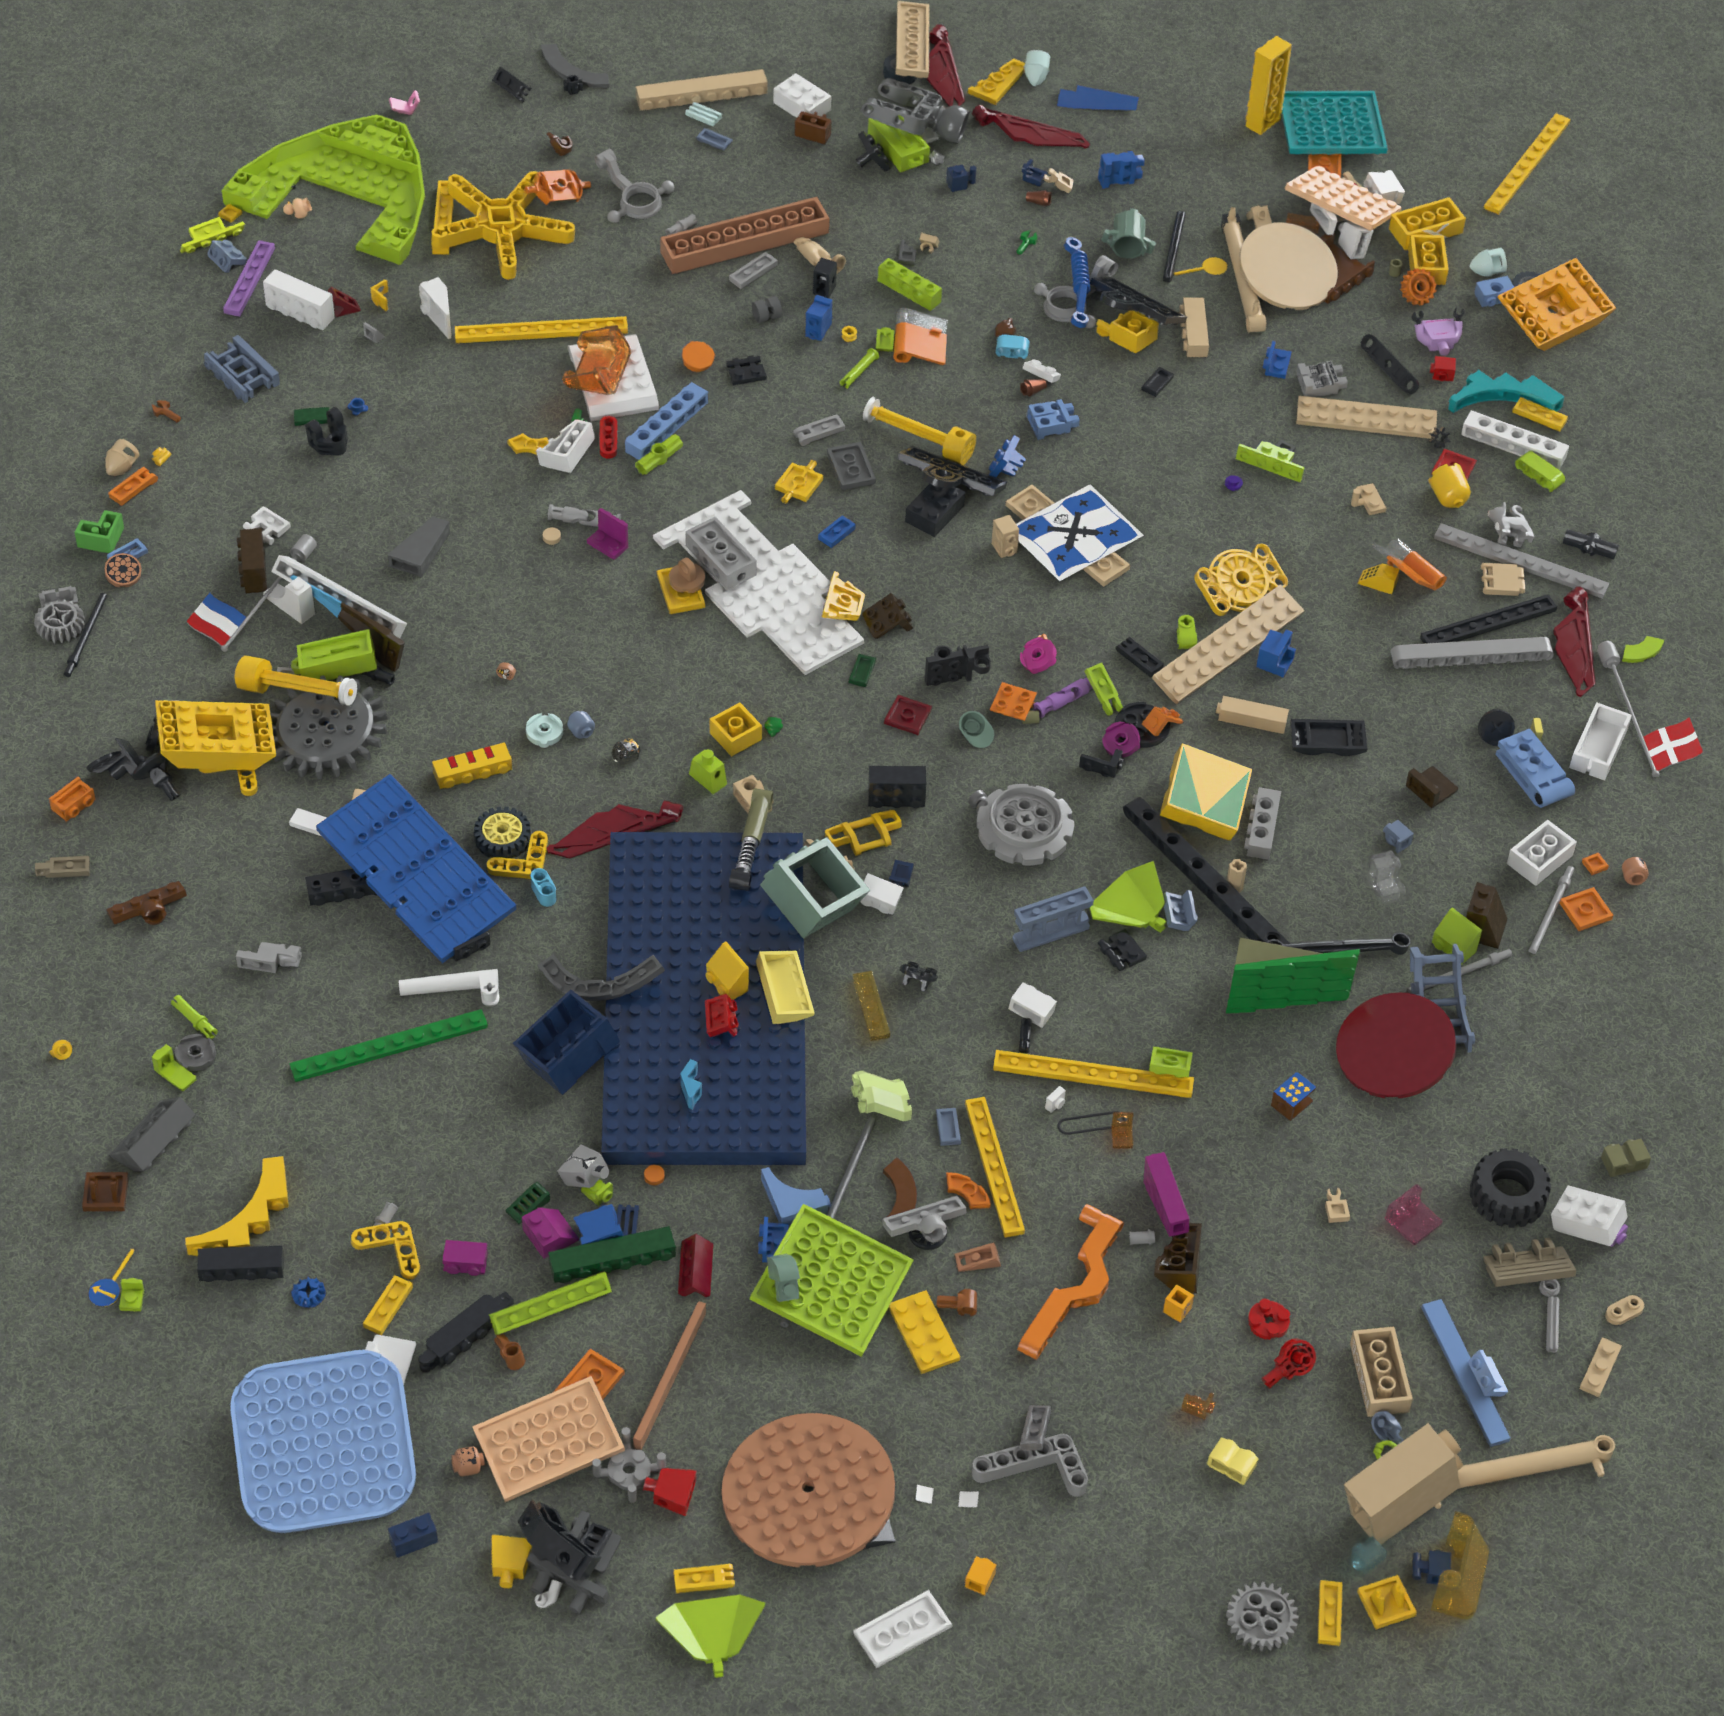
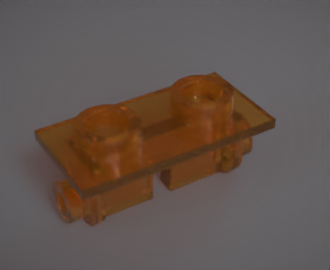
[1286,213,1320,234]

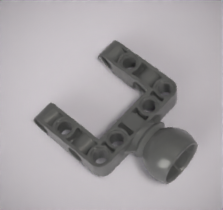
[861,78,970,144]

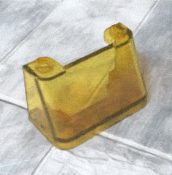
[1430,1511,1489,1620]

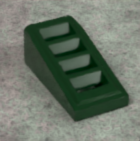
[506,1181,550,1225]

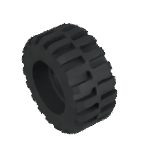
[1469,1148,1551,1228]

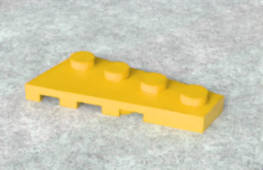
[968,59,1025,105]

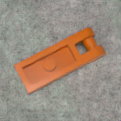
[108,467,158,506]

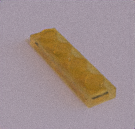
[853,971,890,1041]

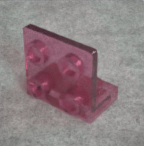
[1385,1184,1442,1245]

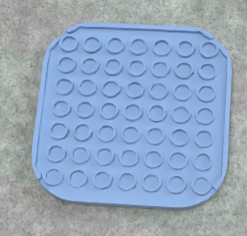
[230,1350,416,1533]

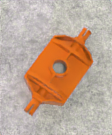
[524,170,591,205]

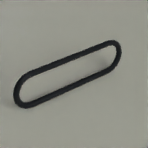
[1057,1111,1126,1135]

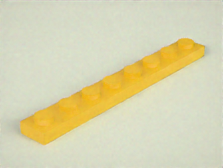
[965,1097,1025,1238]

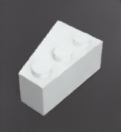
[536,420,595,473]

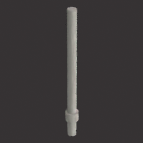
[1529,866,1574,954]
[1407,949,1512,994]

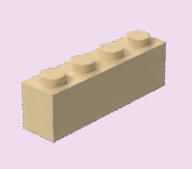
[1179,298,1209,357]

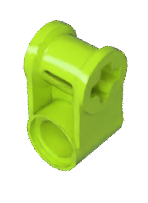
[1177,615,1197,649]

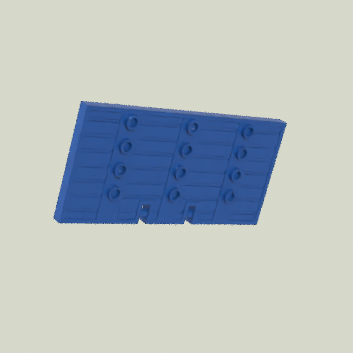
[316,774,516,963]

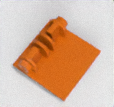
[990,682,1037,721]

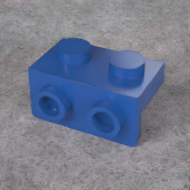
[758,1217,789,1262]

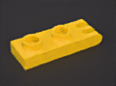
[674,1564,735,1593]

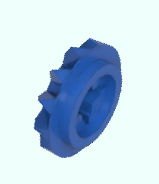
[292,1277,326,1308]

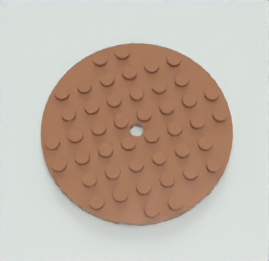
[722,1413,895,1567]

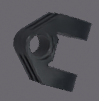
[305,407,348,455]

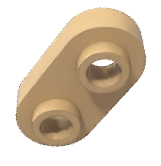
[1605,1295,1644,1325]

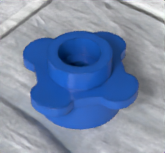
[348,398,368,415]

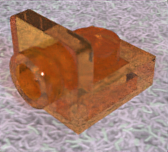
[1181,1392,1216,1420]

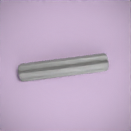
[1546,1296,1559,1353]

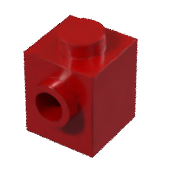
[1430,356,1456,381]

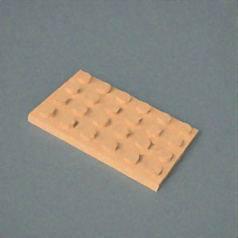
[1285,166,1401,231]
[473,1376,625,1502]

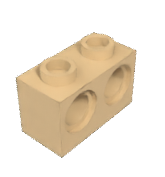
[992,515,1019,558]
[733,775,773,813]

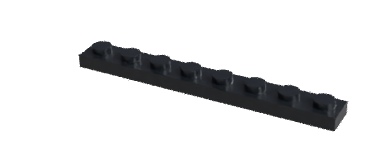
[1420,594,1557,644]

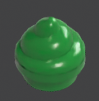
[764,717,783,737]

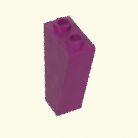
[1143,1152,1189,1237]

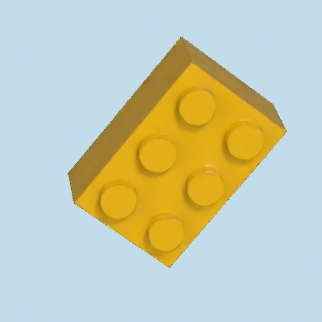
[1408,235,1448,285]

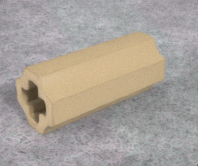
[1227,859,1247,893]

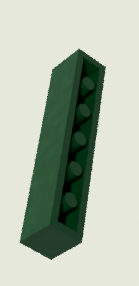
[548,1226,676,1283]

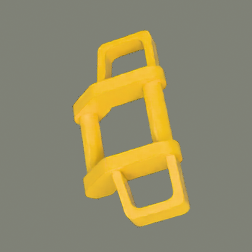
[825,810,902,856]

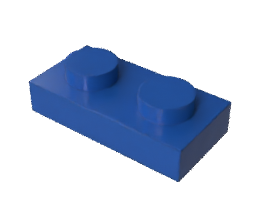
[818,515,856,548]

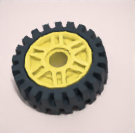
[474,806,531,859]

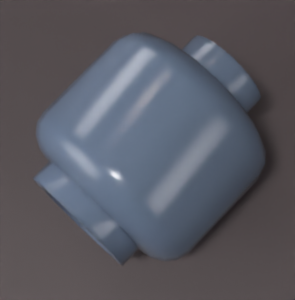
[567,711,595,739]

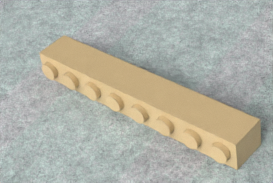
[636,69,767,111]

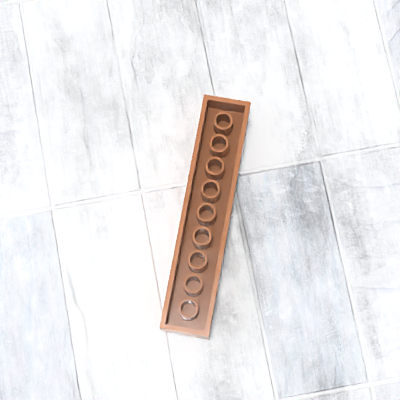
[660,197,829,274]

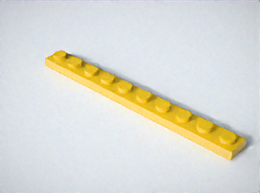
[1484,113,1570,215]
[455,316,628,343]
[993,1050,1194,1098]

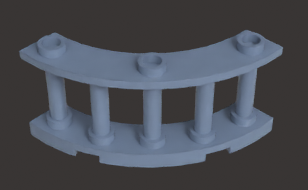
[1410,944,1475,1052]

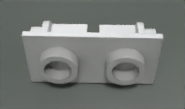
[38,586,78,608]

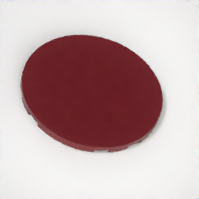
[1336,992,1456,1099]

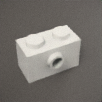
[861,873,903,915]
[1009,982,1057,1028]

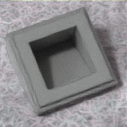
[363,322,385,343]

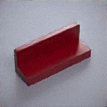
[678,1234,713,1297]

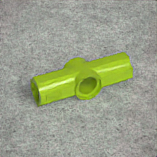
[635,434,683,475]

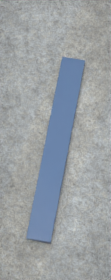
[1422,1299,1510,1447]

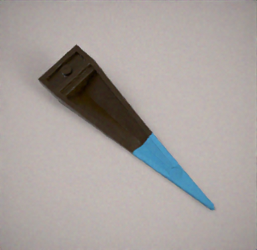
[290,575,405,672]

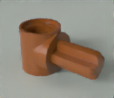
[937,1289,977,1316]
[494,1334,525,1370]

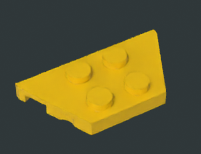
[821,571,865,621]

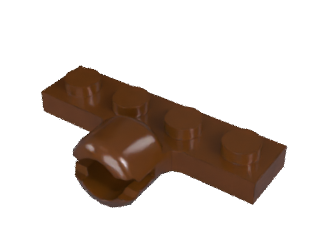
[106,881,187,925]

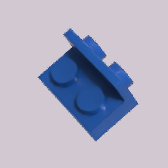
[1263,341,1291,379]

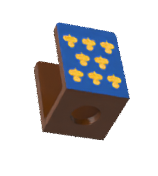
[1271,1072,1316,1121]

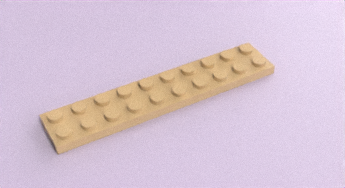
[1152,584,1305,704]

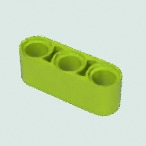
[1515,451,1565,492]

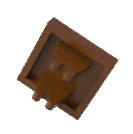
[82,1172,128,1212]

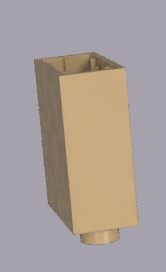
[1344,1423,1463,1547]

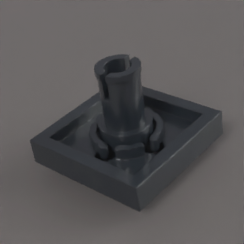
[855,131,891,172]

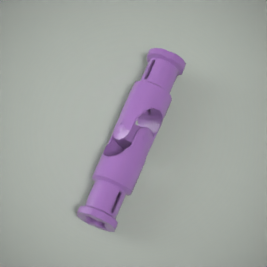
[1033,677,1093,718]

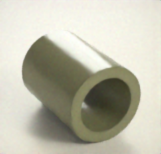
[1389,259,1402,277]
[1022,710,1039,724]

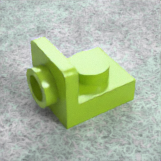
[876,327,894,352]
[581,1179,613,1206]
[119,1278,144,1311]

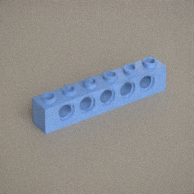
[625,382,708,460]

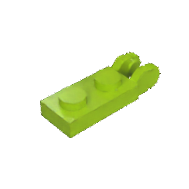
[1084,663,1123,716]

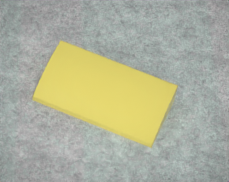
[756,951,815,1024]

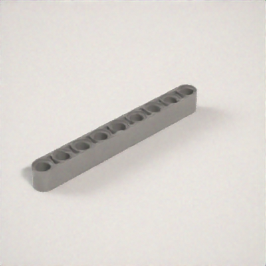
[1390,637,1553,669]

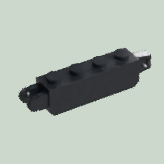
[419,1292,514,1373]

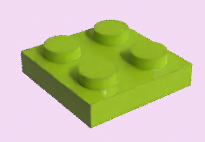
[1149,1046,1193,1078]

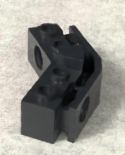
[517,1500,602,1581]

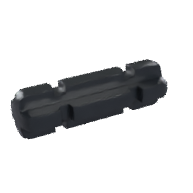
[1019,1017,1032,1053]

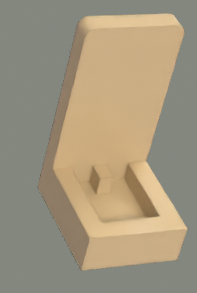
[1246,206,1272,229]

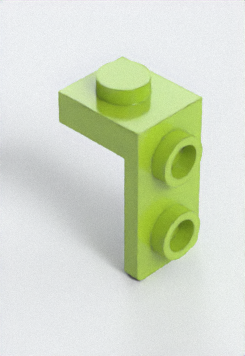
[152,1044,196,1091]

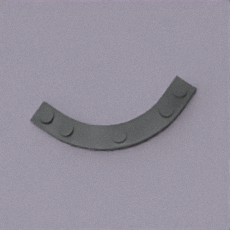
[538,954,665,1001]

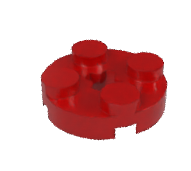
[1248,1299,1290,1340]

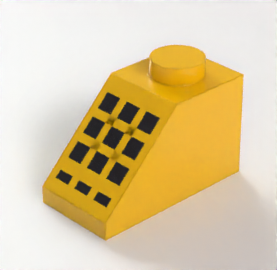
[1358,563,1400,595]

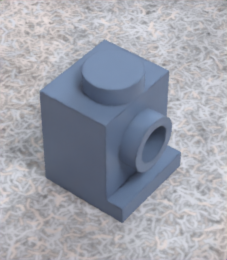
[1383,820,1414,853]

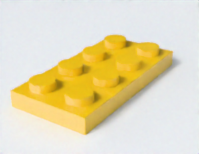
[889,1290,960,1374]

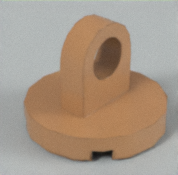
[669,557,705,593]

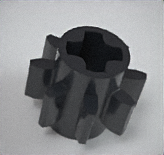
[563,75,583,95]
[1429,427,1450,448]

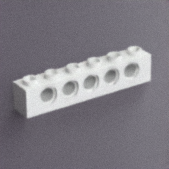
[1461,410,1569,470]

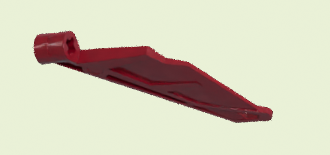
[926,24,965,106]
[972,105,1090,148]
[1553,586,1596,697]
[547,800,683,859]

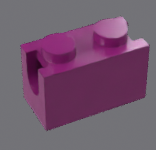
[442,1240,488,1276]

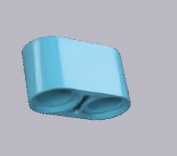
[996,335,1029,359]
[530,868,556,907]

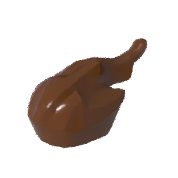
[546,132,573,156]
[995,318,1016,337]

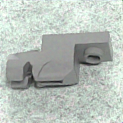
[236,942,302,973]

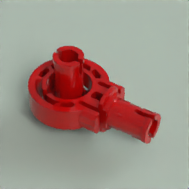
[1261,1338,1316,1389]

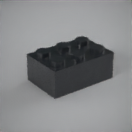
[905,484,965,537]
[868,766,927,808]

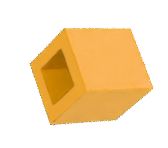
[1163,1284,1194,1323]
[965,1556,996,1595]

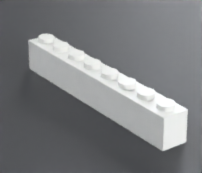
[271,555,407,638]

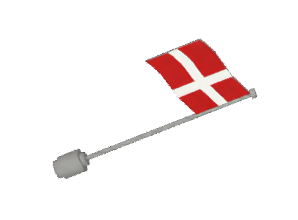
[1598,641,1703,777]

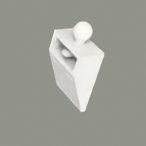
[419,277,451,339]

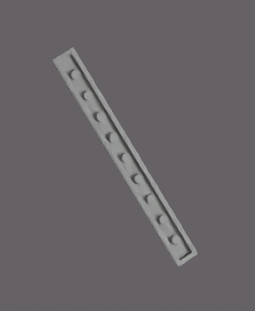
[1434,523,1609,599]

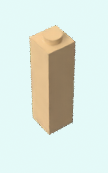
[1216,696,1289,734]

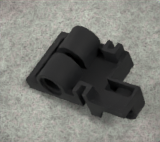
[925,645,991,686]

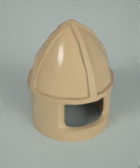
[105,439,139,476]

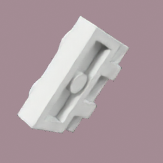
[243,506,291,545]

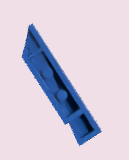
[1057,86,1139,110]

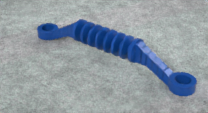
[1064,237,1090,328]

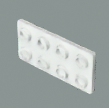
[365,1335,416,1385]

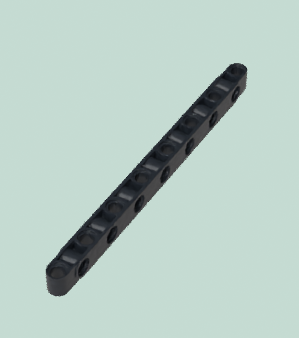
[1123,797,1290,944]

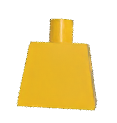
[492,1535,532,1589]

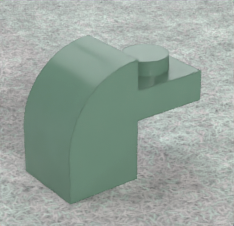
[767,1254,800,1302]

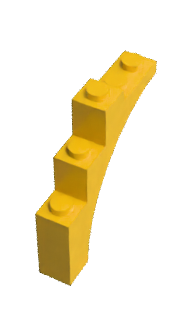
[185,1156,289,1256]

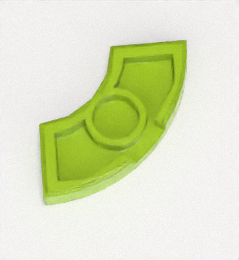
[1622,636,1664,663]

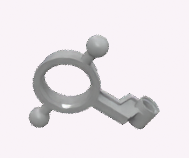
[594,149,674,223]
[1034,255,1118,329]

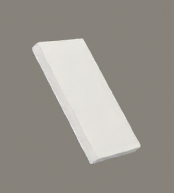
[853,1590,952,1668]

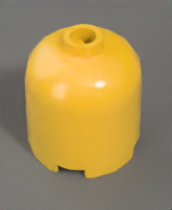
[1428,463,1471,508]

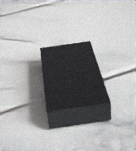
[1141,367,1174,397]

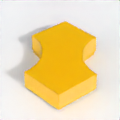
[507,433,549,455]

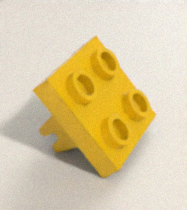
[1357,1575,1417,1629]

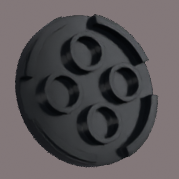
[1115,702,1170,748]

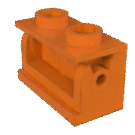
[49,777,95,821]

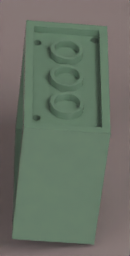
[760,837,870,939]

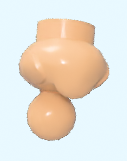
[283,198,312,219]

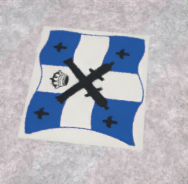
[1016,485,1144,581]

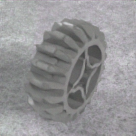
[34,599,85,644]

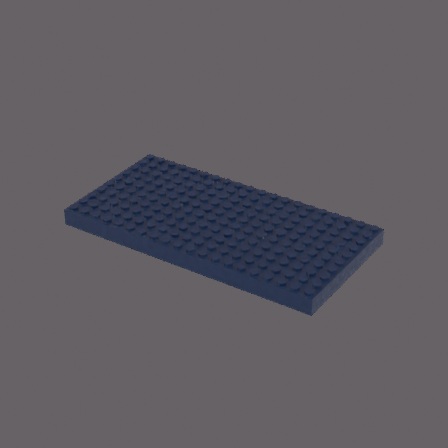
[602,832,806,1165]

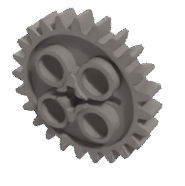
[1226,1582,1299,1651]

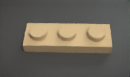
[1580,1337,1622,1397]

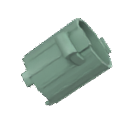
[1101,208,1156,258]

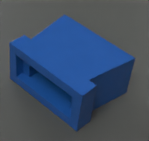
[805,295,832,341]
[574,1204,624,1245]

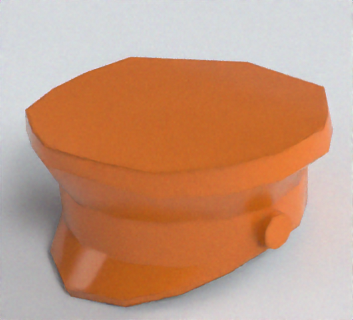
[682,341,715,372]

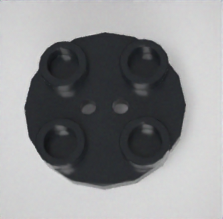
[900,961,938,992]

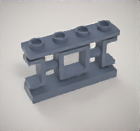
[204,335,280,403]
[1012,886,1094,952]

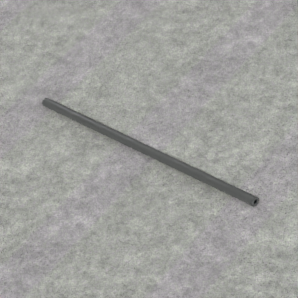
[780,1117,876,1327]

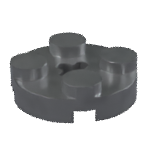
[175,1034,216,1071]

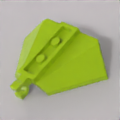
[1089,861,1166,933]
[655,1595,766,1678]

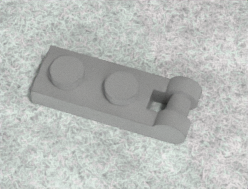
[793,414,845,446]

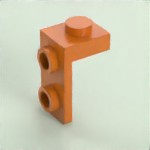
[1142,706,1183,736]

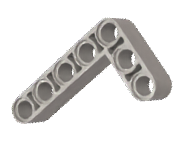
[972,1434,1088,1497]

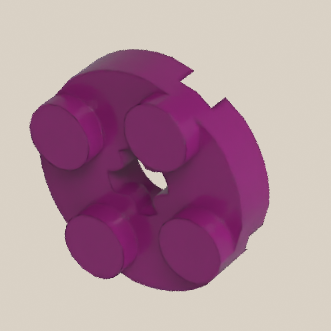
[1102,721,1140,758]

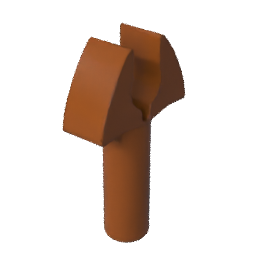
[152,400,181,422]

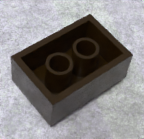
[237,528,267,594]

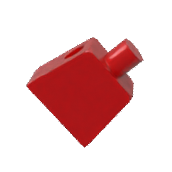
[643,1468,696,1516]

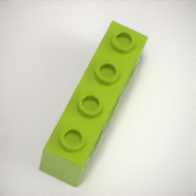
[878,258,942,311]

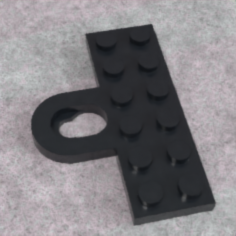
[1090,278,1187,326]
[898,446,1007,496]

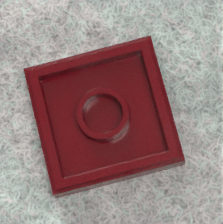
[884,695,932,735]

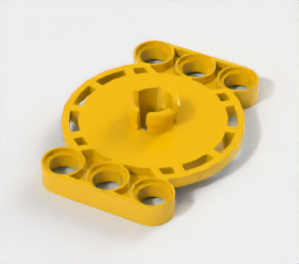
[1194,543,1288,616]

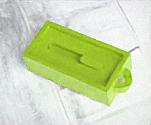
[868,116,930,172]
[291,629,377,680]

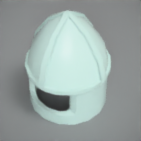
[1024,50,1050,86]
[1470,248,1507,276]

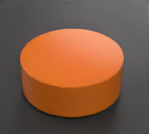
[644,1165,665,1186]

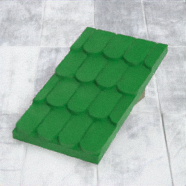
[1226,938,1360,1013]

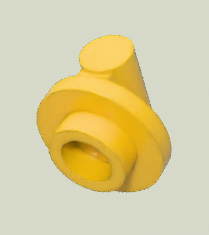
[1096,319,1110,337]
[152,447,171,466]
[49,1040,72,1060]

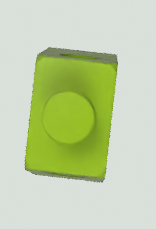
[689,749,727,794]

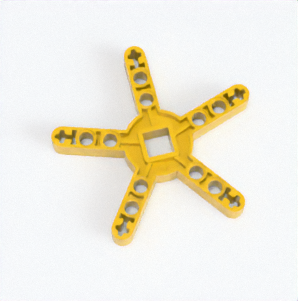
[431,171,575,280]

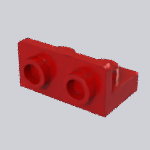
[705,994,739,1037]

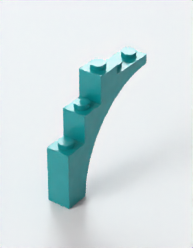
[1448,370,1564,413]

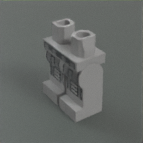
[1297,361,1347,397]

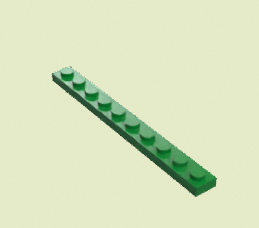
[289,1009,488,1082]

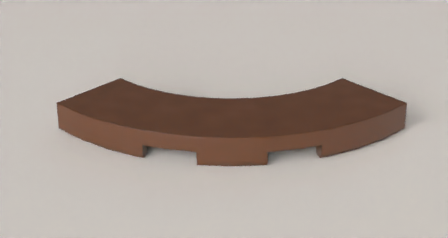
[883,1158,917,1217]

